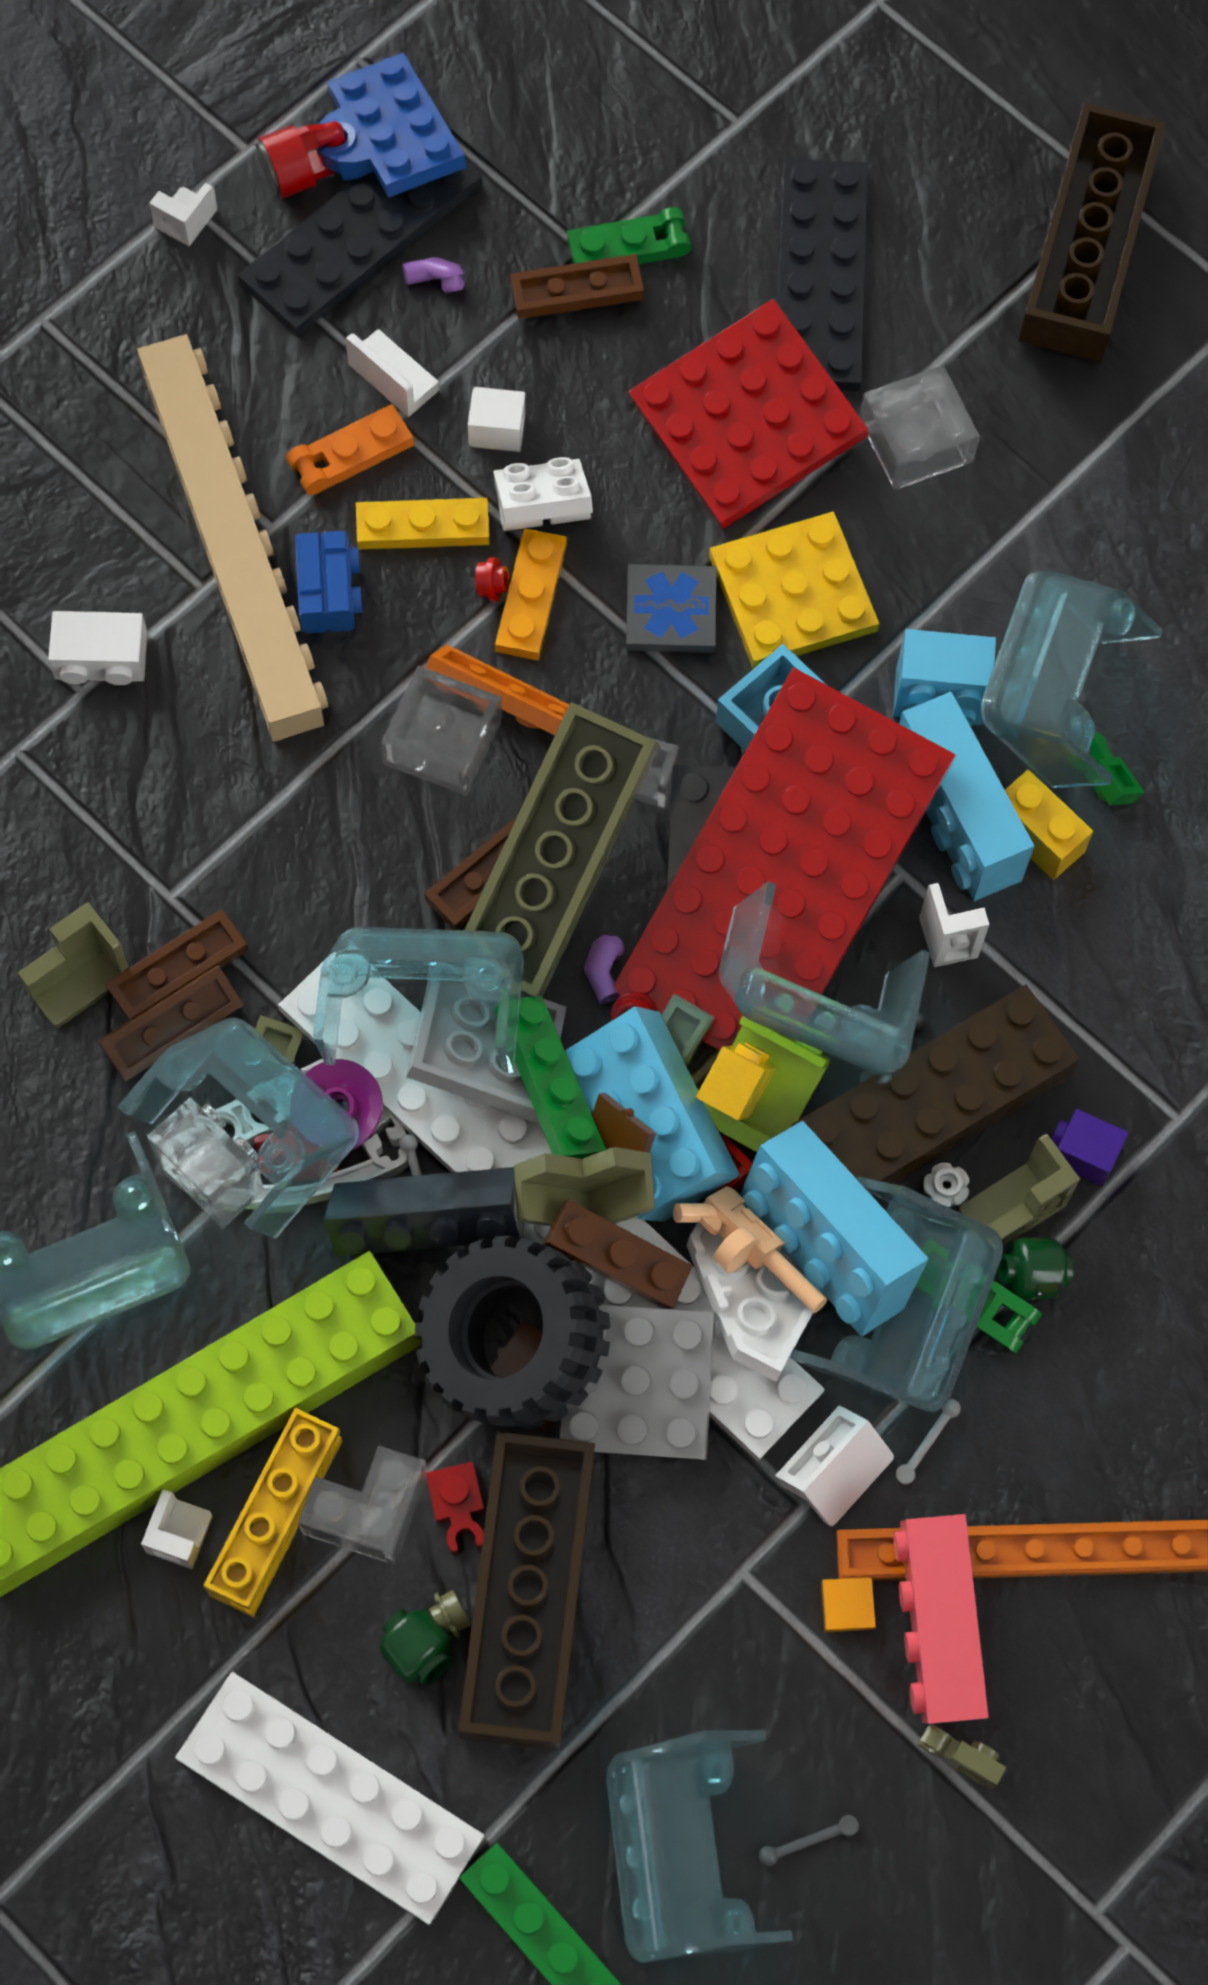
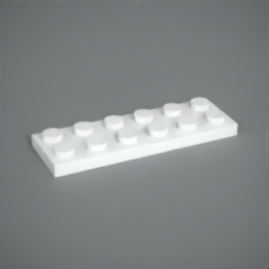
[175,1672,485,1926]

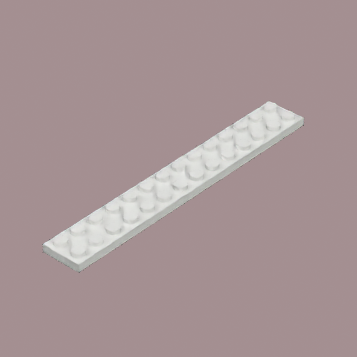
[278,941,825,1462]

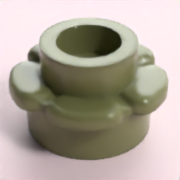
[429,1590,472,1638]

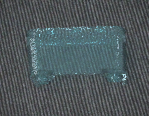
[981,570,1163,788]
[719,881,930,1076]
[313,927,524,1073]
[118,1018,359,1239]
[0,1131,190,1349]
[790,1177,1003,1412]
[607,1730,793,1962]

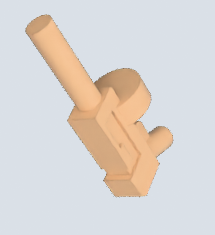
[673,1187,827,1313]

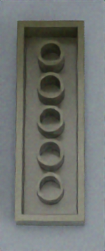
[452,702,661,997]

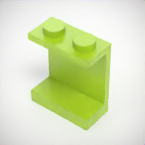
[704,1011,832,1152]

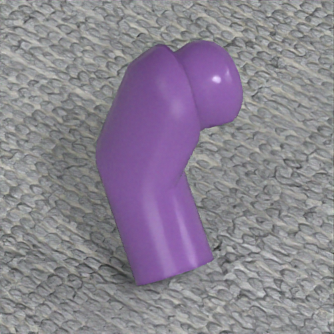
[403,257,465,293]
[584,935,625,1005]

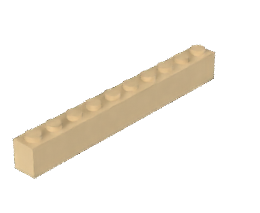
[137,334,329,742]

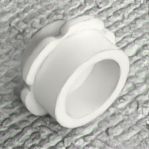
[923,1163,970,1208]

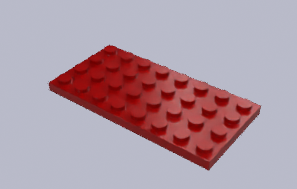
[614,667,956,1051]

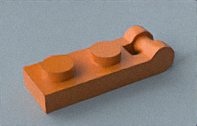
[285,404,414,495]

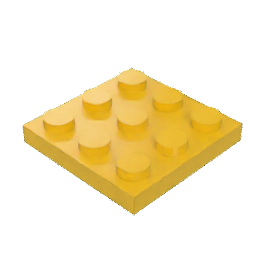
[709,511,879,669]

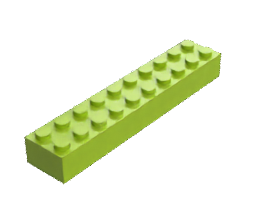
[0,1251,422,1597]

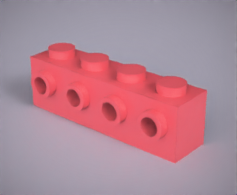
[893,1514,989,1724]

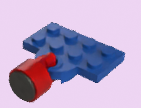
[256,53,467,199]

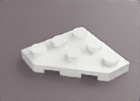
[686,1222,823,1382]

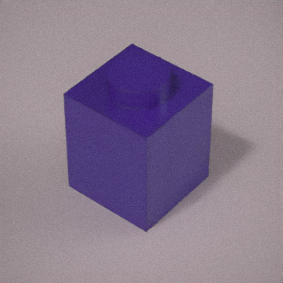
[1051,1109,1128,1187]

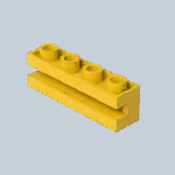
[203,1408,342,1617]

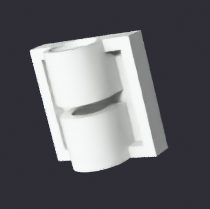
[493,457,593,531]

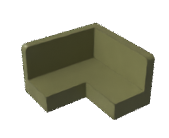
[18,902,129,1028]
[958,1134,1080,1256]
[514,1147,655,1226]

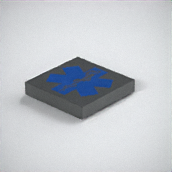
[626,564,716,653]

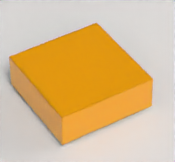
[821,1577,876,1632]

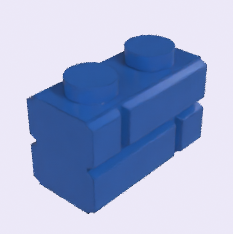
[295,531,363,633]

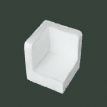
[149,183,218,246]
[468,387,525,452]
[141,1489,213,1569]

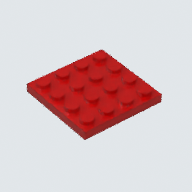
[628,299,869,530]

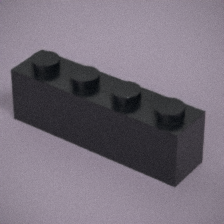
[324,1167,525,1257]

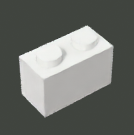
[48,611,148,685]

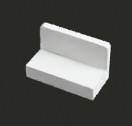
[346,329,439,417]
[919,883,989,967]
[775,1405,894,1526]

